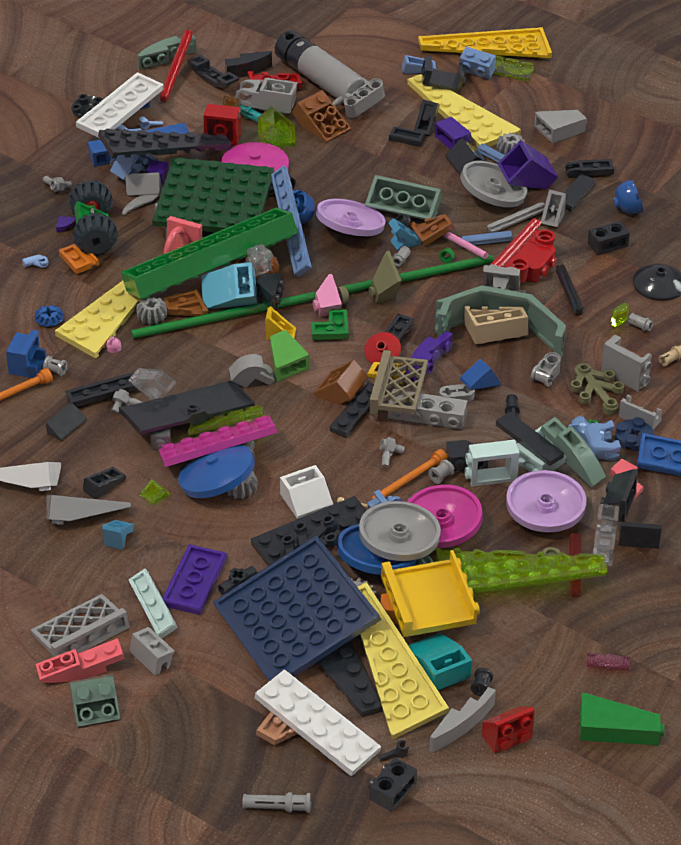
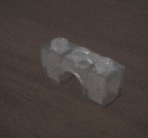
[592,504,619,566]

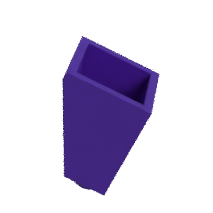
[497,140,558,189]

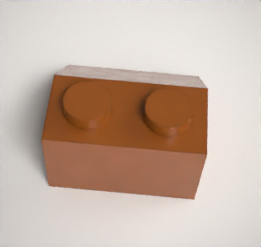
[313,360,368,404]

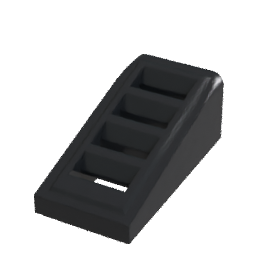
[83,467,126,499]

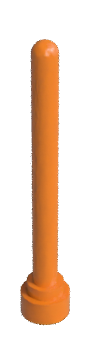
[0,368,53,401]
[372,449,448,499]

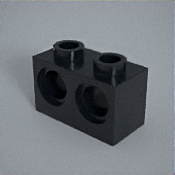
[587,221,630,255]
[368,757,417,812]

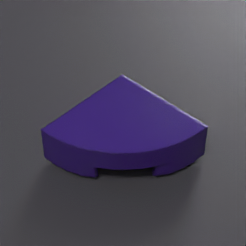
[56,216,76,232]

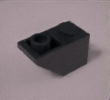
[446,440,489,471]

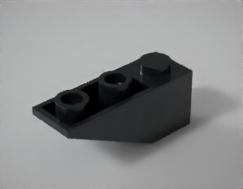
[257,273,285,311]

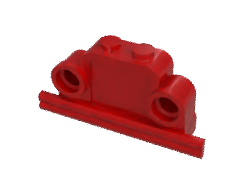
[490,218,557,283]

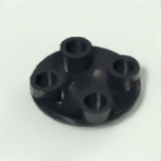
[71,94,103,117]

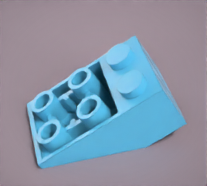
[201,262,258,310]

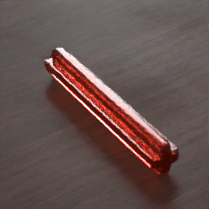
[569,533,582,597]

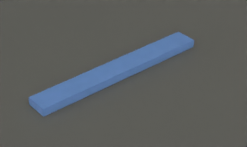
[271,165,312,277]

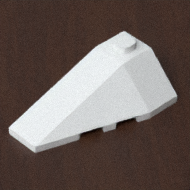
[0,462,61,491]

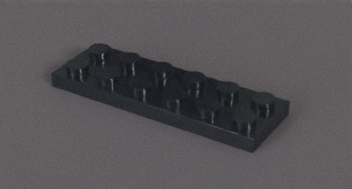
[251,496,367,566]

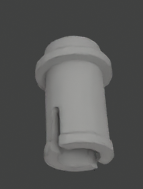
[392,246,411,267]
[628,313,653,331]

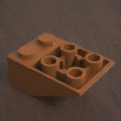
[292,90,351,142]

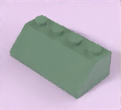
[365,175,443,220]

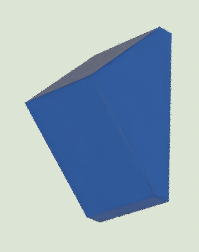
[460,359,501,390]

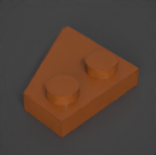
[410,214,455,246]
[162,290,208,316]

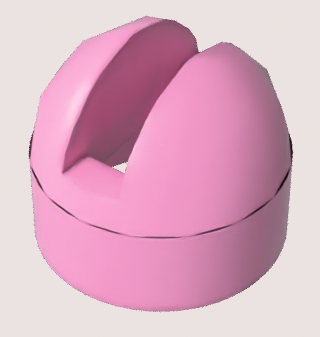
[106,337,121,353]

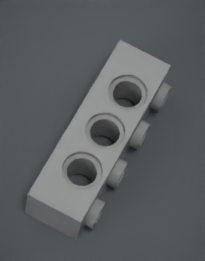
[388,389,468,430]

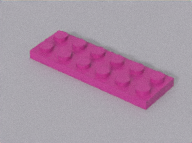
[158,415,277,467]

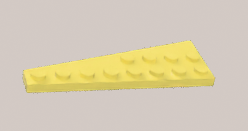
[407,74,521,148]
[55,281,141,358]
[358,582,449,740]

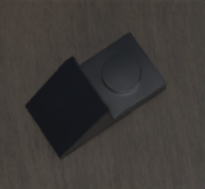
[414,99,440,136]

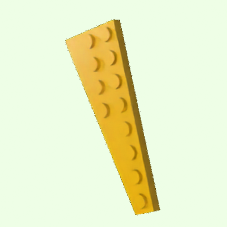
[418,27,552,58]

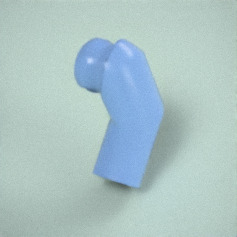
[22,255,49,268]

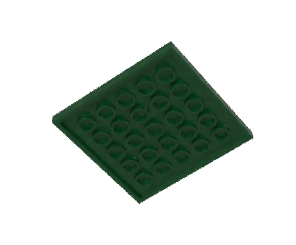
[152,157,274,232]

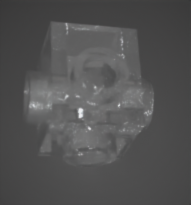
[246,244,273,276]

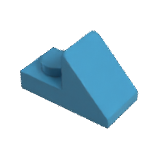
[389,218,422,250]
[102,520,134,550]

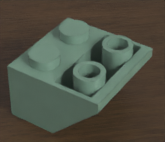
[69,675,120,727]

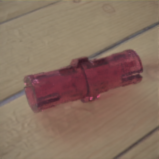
[586,653,630,670]

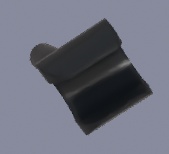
[378,740,409,761]

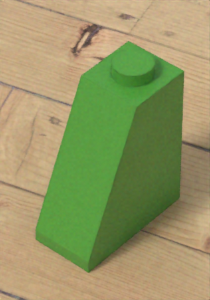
[270,330,309,382]

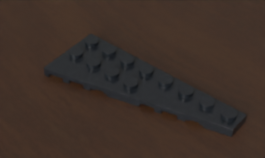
[98,129,232,159]
[315,641,382,717]

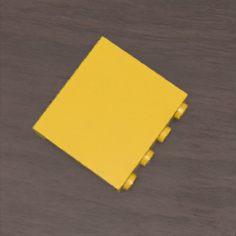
[381,550,480,637]

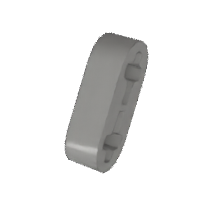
[439,384,475,402]

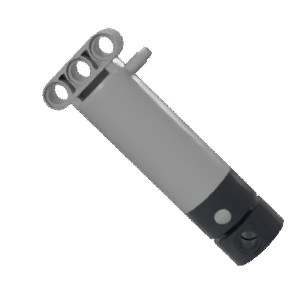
[274,30,385,118]

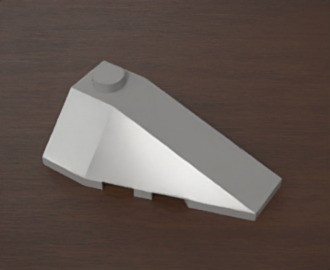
[46,495,131,524]

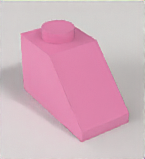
[313,274,342,317]

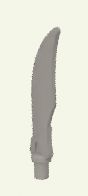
[122,185,164,215]

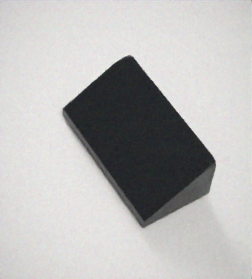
[46,403,87,441]

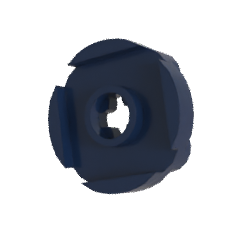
[615,417,654,451]

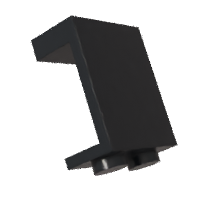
[421,55,466,92]

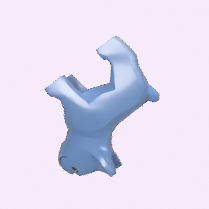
[568,416,621,461]

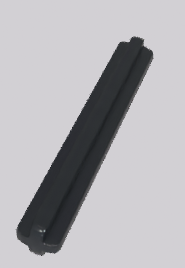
[556,264,584,315]

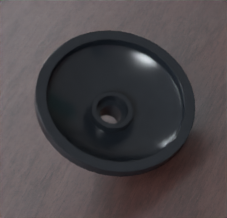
[633,263,681,301]

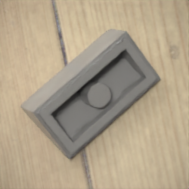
[125,173,162,196]

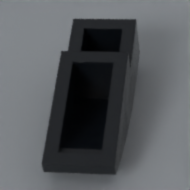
[225,51,272,78]

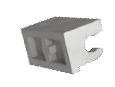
[619,395,662,430]
[129,627,175,676]

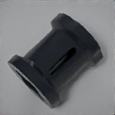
[470,668,494,696]

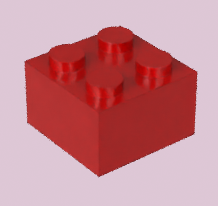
[203,104,241,146]

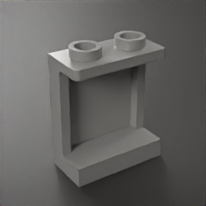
[601,335,652,391]

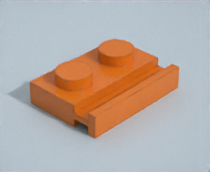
[59,244,99,274]

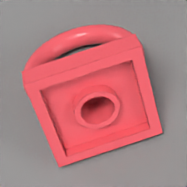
[163,216,202,254]

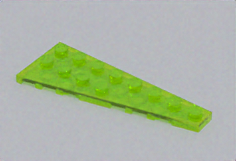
[436,548,607,593]

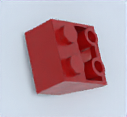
[481,706,535,754]

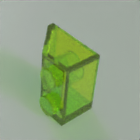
[258,106,296,147]

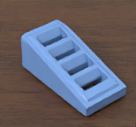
[401,55,437,74]

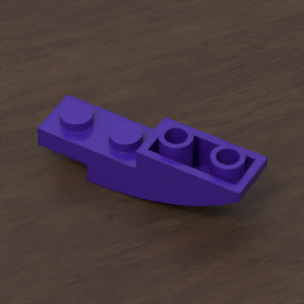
[406,331,453,385]

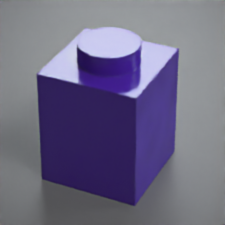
[146,160,169,187]

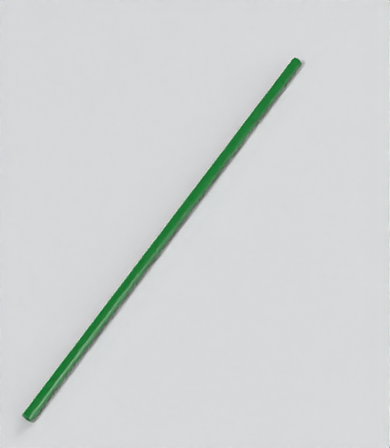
[131,255,493,339]

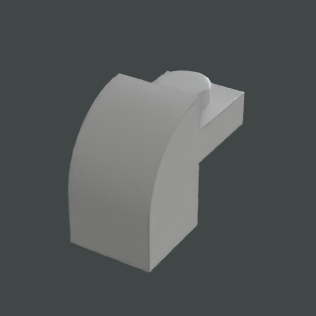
[229,354,275,388]

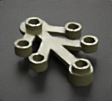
[570,363,624,415]

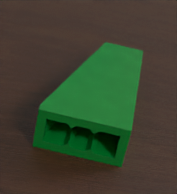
[580,693,664,746]

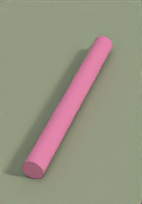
[442,232,488,259]

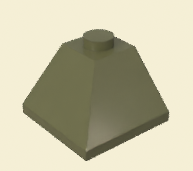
[369,251,401,304]

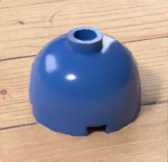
[613,179,644,215]
[293,190,315,225]

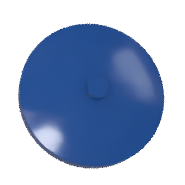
[178,444,255,498]
[337,524,417,575]

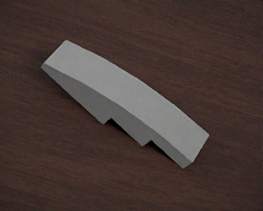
[429,687,496,752]

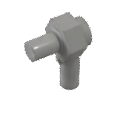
[43,176,72,192]
[111,389,142,414]
[379,437,405,468]

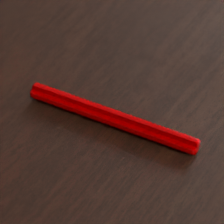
[159,29,193,102]

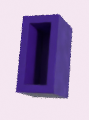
[435,116,471,150]

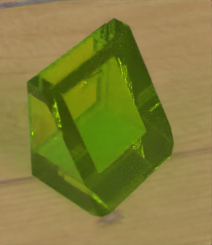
[140,479,170,505]

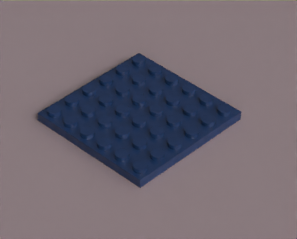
[213,536,381,681]

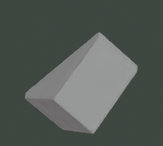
[541,190,566,227]

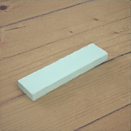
[129,569,178,639]

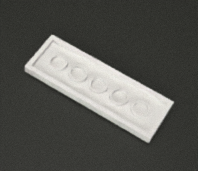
[76,72,164,138]
[255,669,381,776]

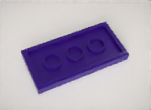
[163,544,227,615]

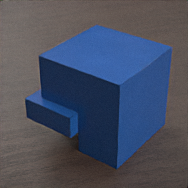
[6,330,47,378]

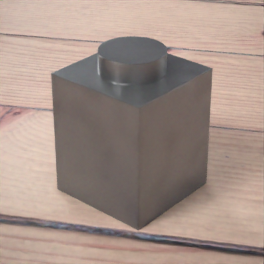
[150,427,171,451]

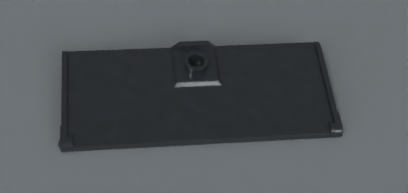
[119,380,255,435]

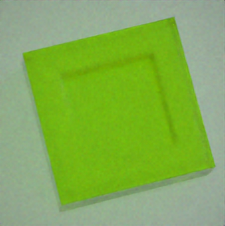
[611,302,629,327]

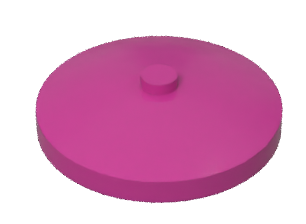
[221,142,289,172]
[407,485,483,548]

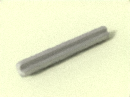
[487,203,545,233]

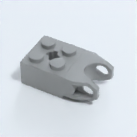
[236,78,297,114]

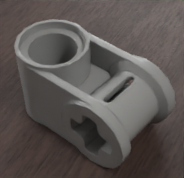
[530,352,561,387]

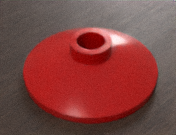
[364,332,401,364]

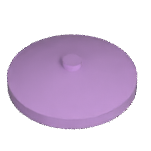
[316,199,386,236]
[506,470,586,532]

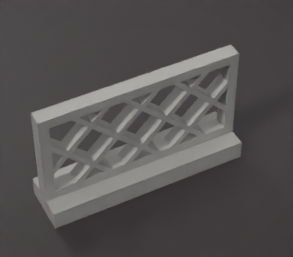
[31,594,130,657]

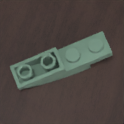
[138,35,197,70]
[540,417,606,488]

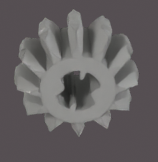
[497,132,525,155]
[136,297,167,326]
[227,471,258,500]

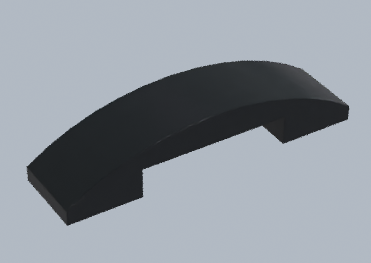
[187,55,239,88]

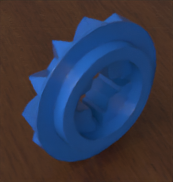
[34,305,64,326]

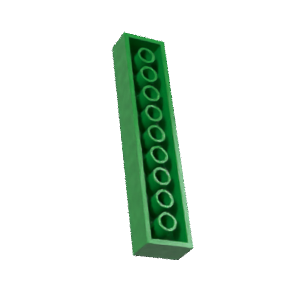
[121,207,298,299]

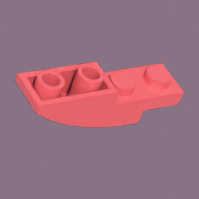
[35,638,125,683]

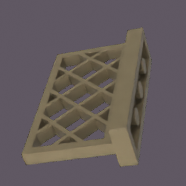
[370,350,428,415]

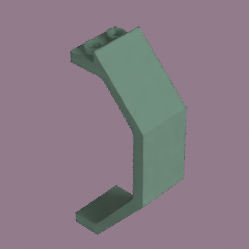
[435,285,566,359]

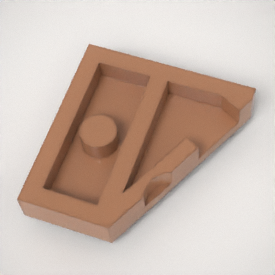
[256,712,298,745]

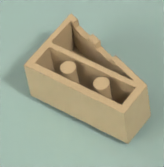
[464,306,528,344]

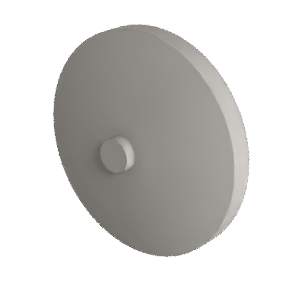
[460,161,527,207]
[359,501,441,561]

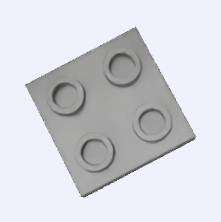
[483,264,520,292]

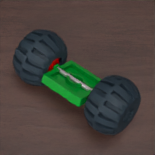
[69,180,118,256]

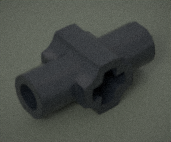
[218,566,258,596]

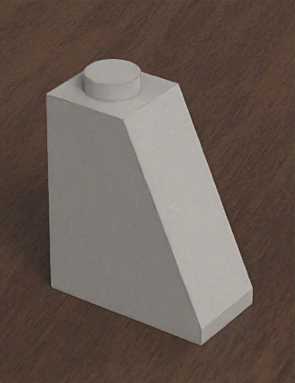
[534,110,587,143]

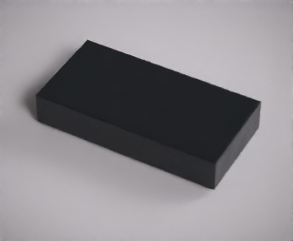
[389,126,425,147]

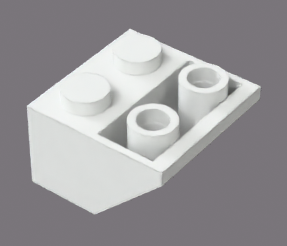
[280,465,333,519]

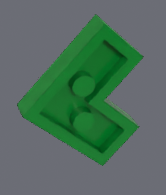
[311,310,349,340]

